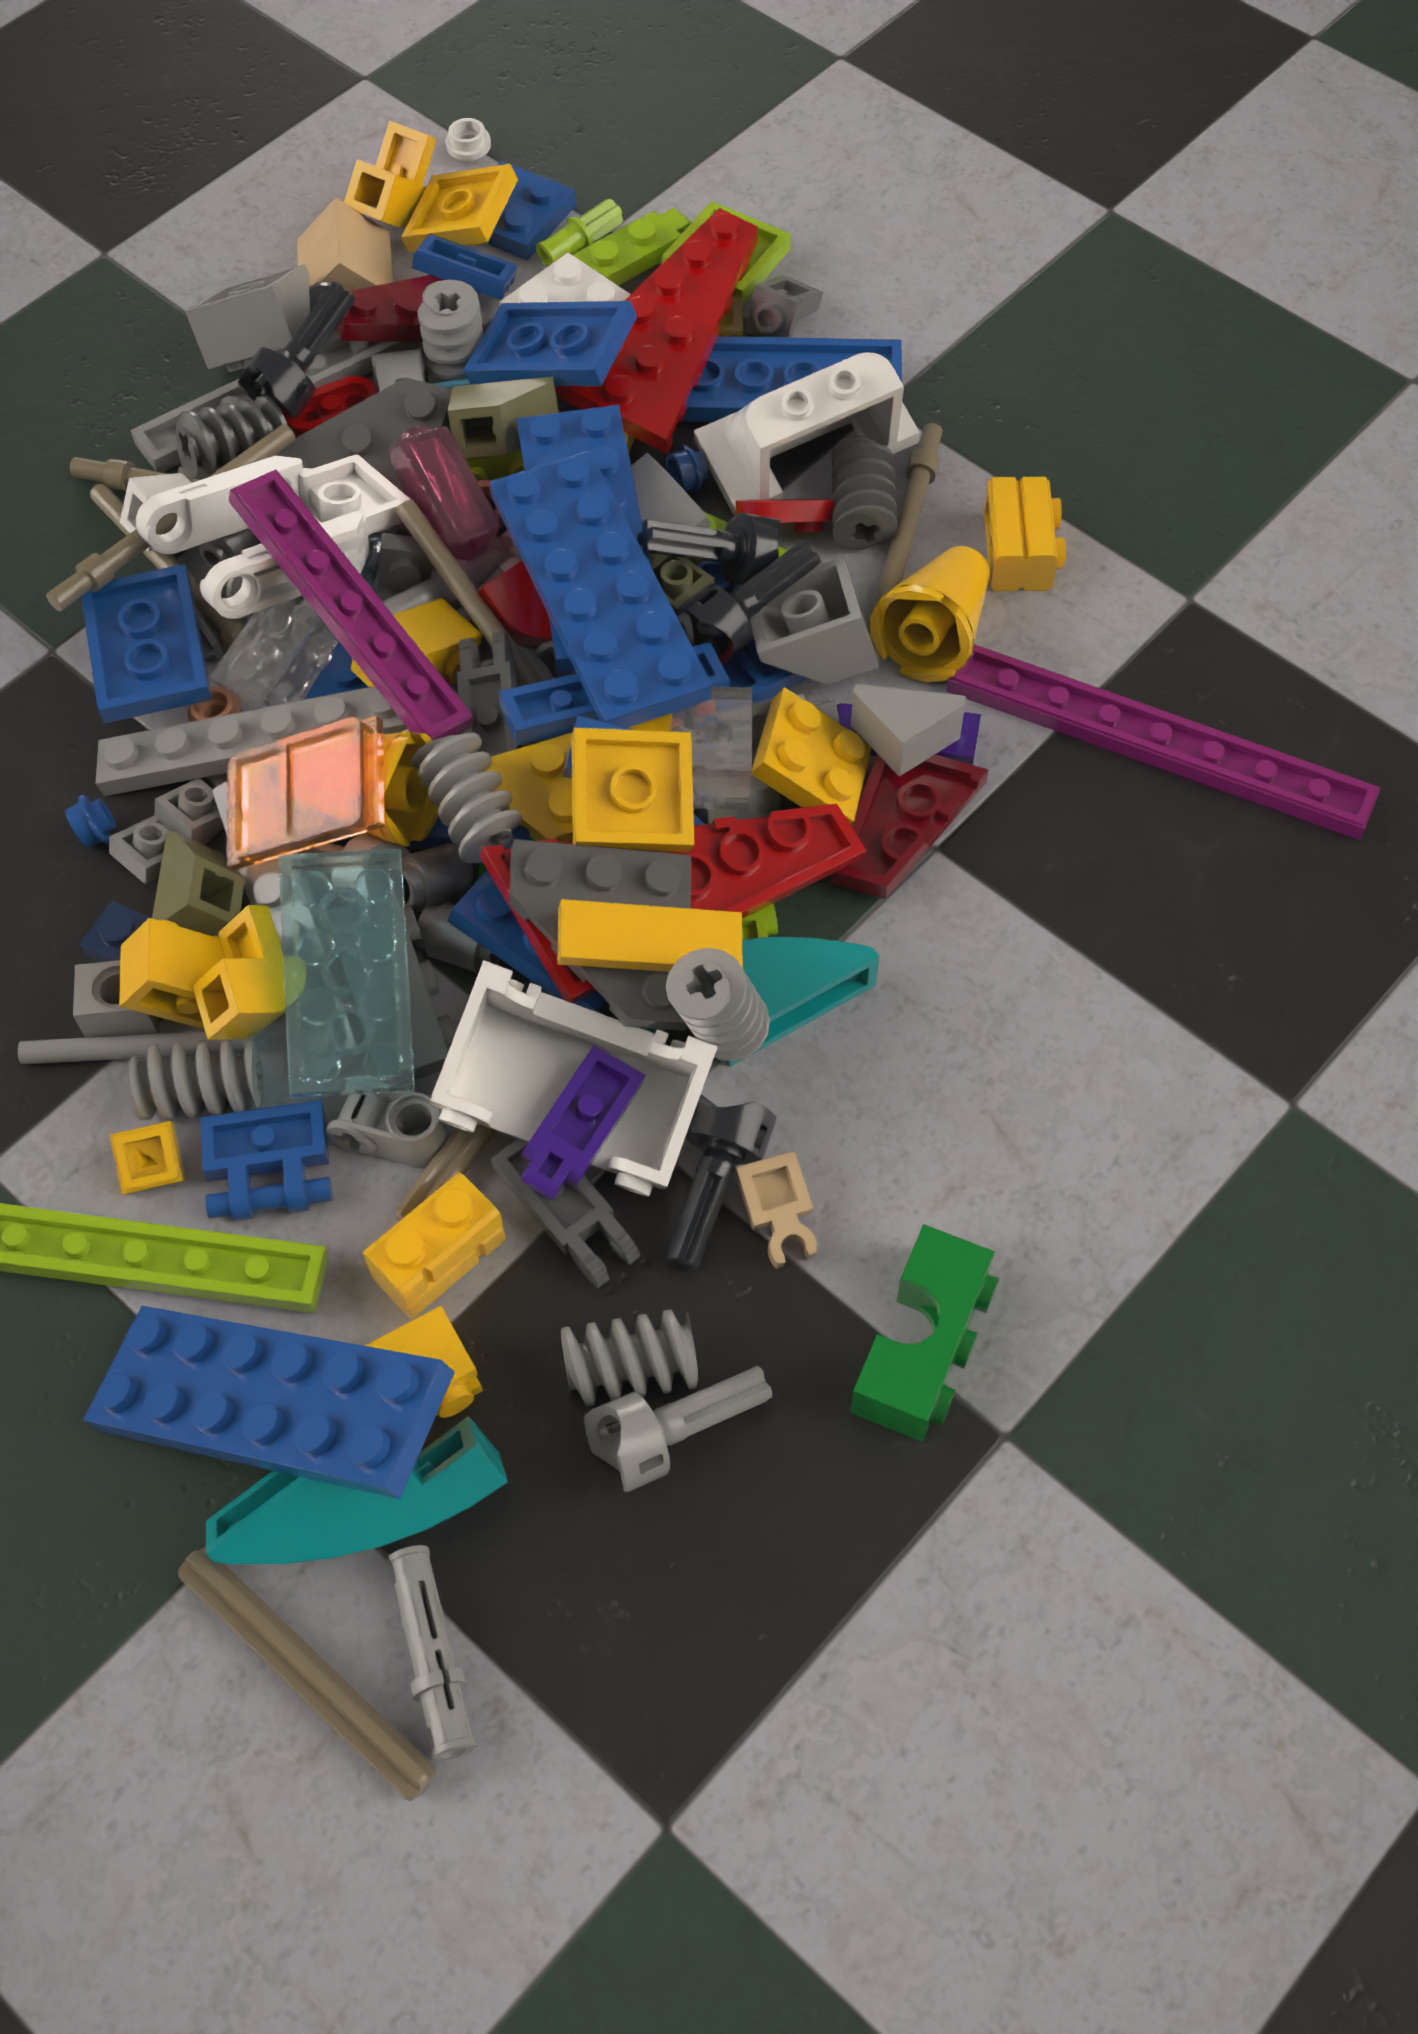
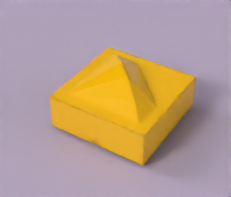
[109,1121,186,1194]

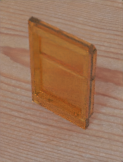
[227,716,385,870]

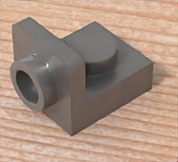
[745,275,823,338]
[376,533,433,601]

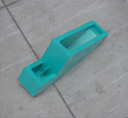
[641,937,879,1067]
[206,1416,508,1564]

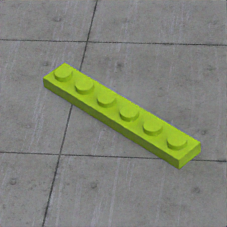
[0,1203,329,1313]

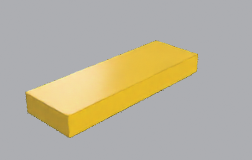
[557,899,743,972]

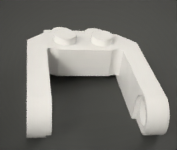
[136,454,410,619]

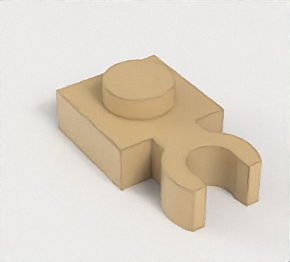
[734,1151,817,1269]

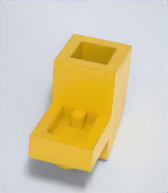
[344,120,437,227]
[192,905,306,1040]

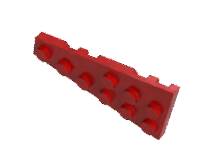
[555,208,758,454]
[480,803,867,1003]

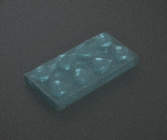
[278,849,415,1098]

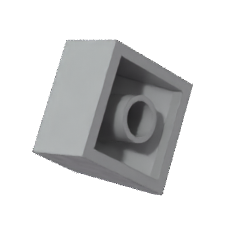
[185,264,310,372]
[750,556,879,685]

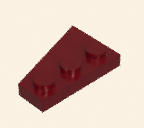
[336,275,484,342]
[832,754,989,899]

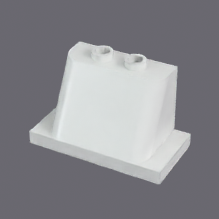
[694,352,920,516]

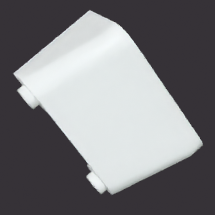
[430,960,718,1197]

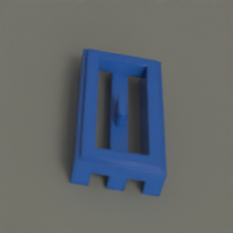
[412,234,518,300]

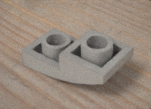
[631,453,712,528]
[109,778,224,884]

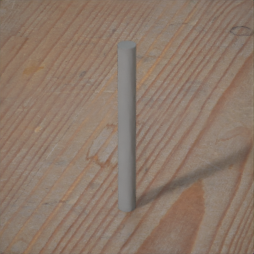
[18,1031,259,1065]

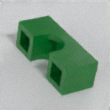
[850,1224,1000,1442]

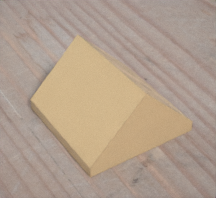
[297,197,394,291]

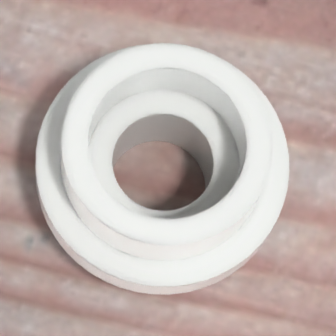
[445,118,491,162]

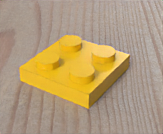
[401,164,518,252]
[750,687,871,824]
[571,728,694,852]

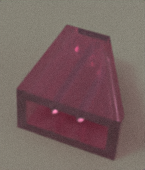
[390,425,501,573]

